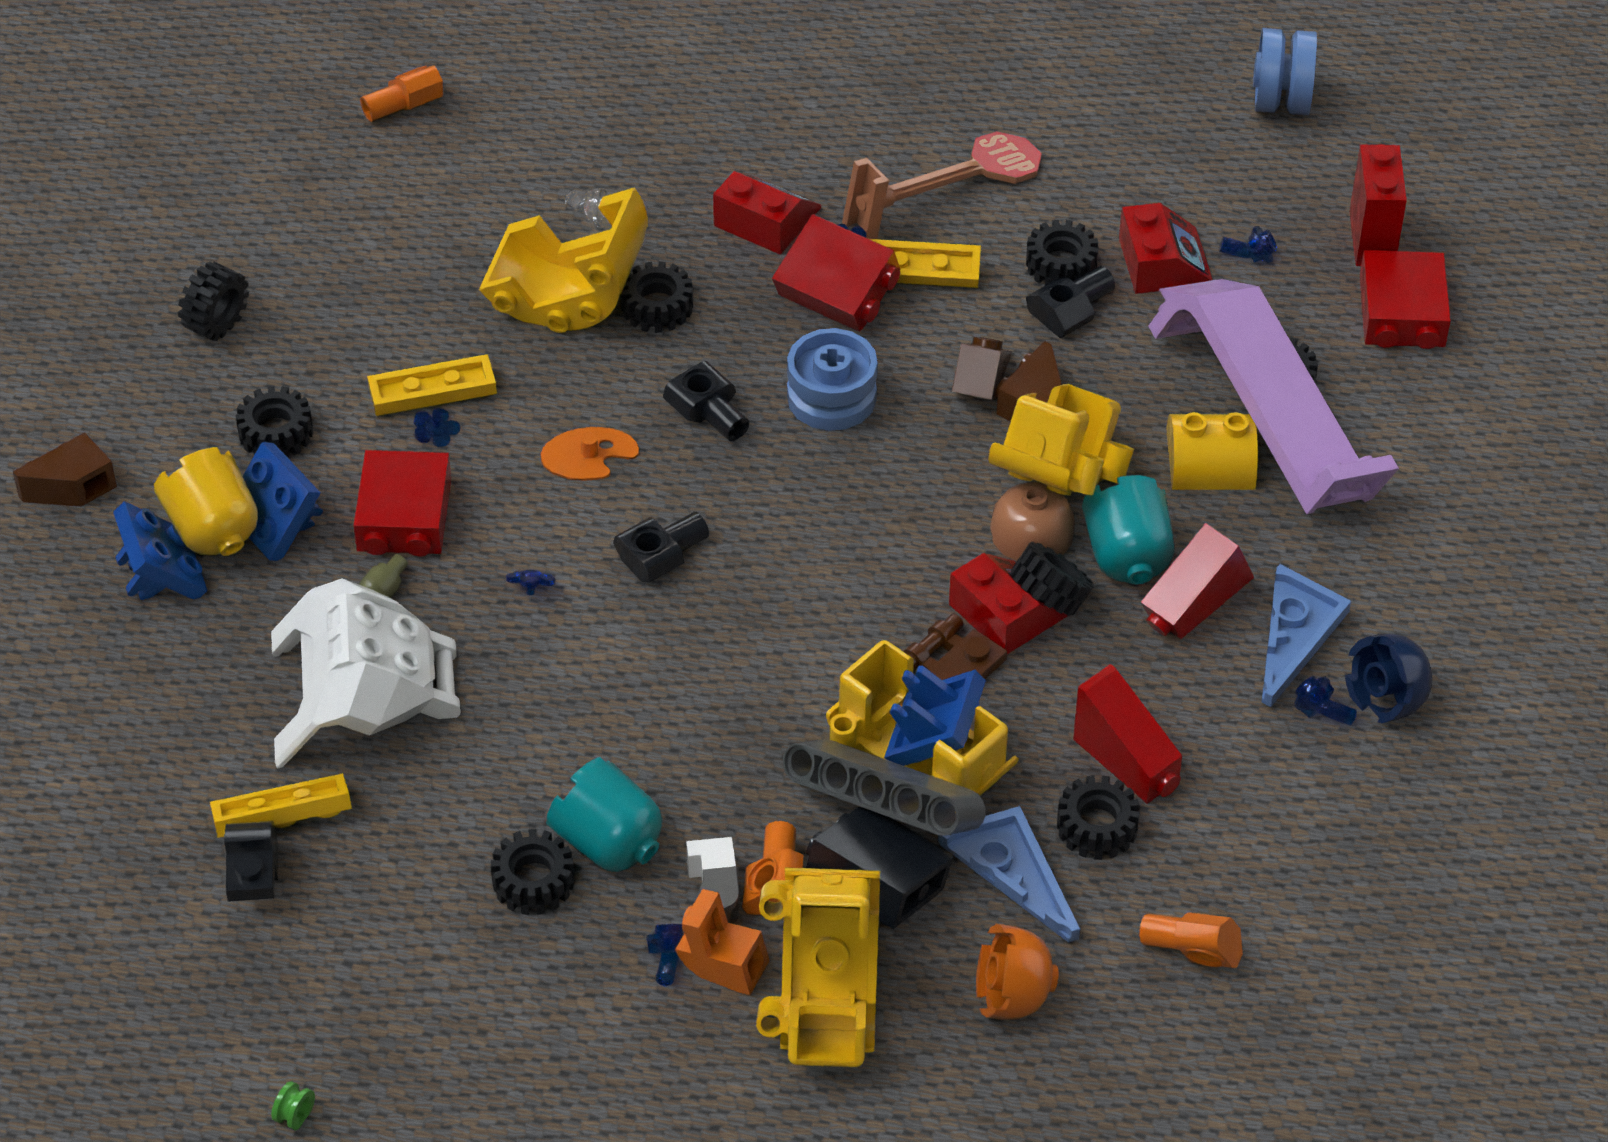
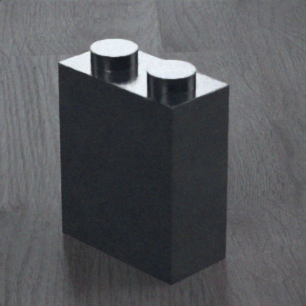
[806,806,953,929]

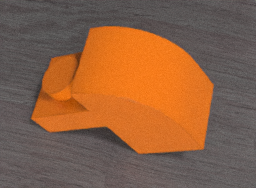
[675,889,770,995]

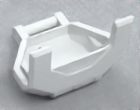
[271,578,461,768]

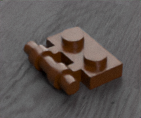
[903,613,1007,680]

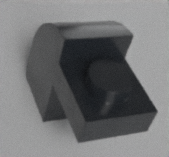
[224,821,278,902]

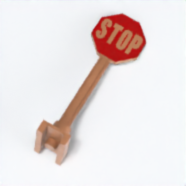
[842,131,1042,239]

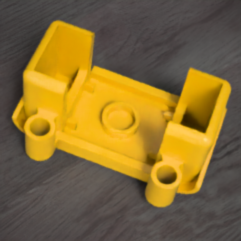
[989,384,1134,496]
[826,640,1019,813]
[756,867,880,1067]

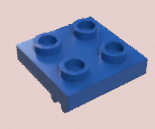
[243,442,323,561]
[113,501,208,600]
[884,666,986,766]

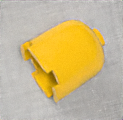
[154,447,258,556]

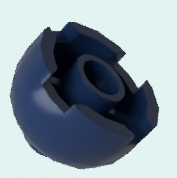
[1345,634,1432,723]

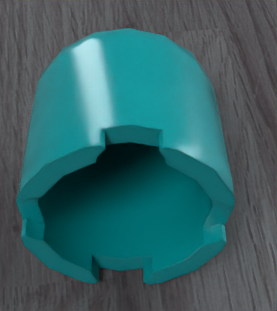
[1082,475,1175,584]
[546,757,663,872]

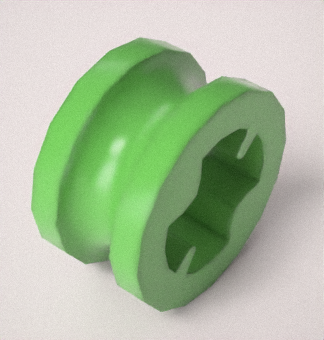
[271,1081,315,1130]

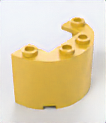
[479,187,648,333]

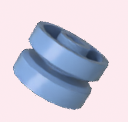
[1253,28,1317,115]
[787,328,878,431]

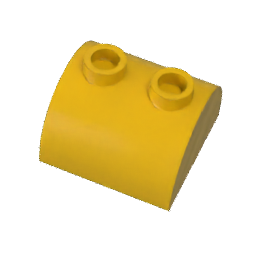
[1166,412,1258,490]

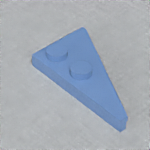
[1262,564,1351,707]
[938,806,1080,943]

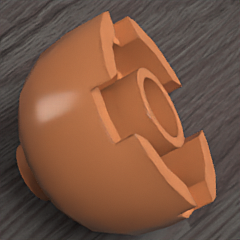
[990,481,1075,561]

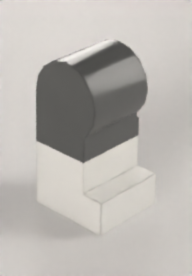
[686,837,739,924]

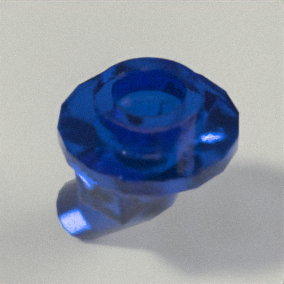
[1219,226,1278,263]
[1294,676,1357,726]
[646,924,685,986]

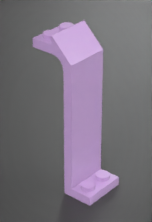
[1148,279,1399,514]

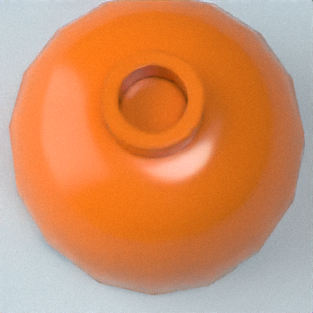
[976,924,1059,1020]

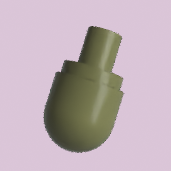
[359,554,408,598]

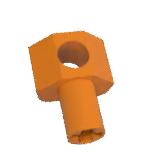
[360,65,443,122]
[742,821,804,915]
[1139,912,1243,968]

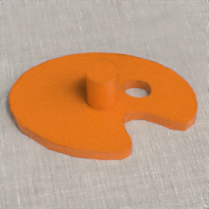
[541,427,639,481]

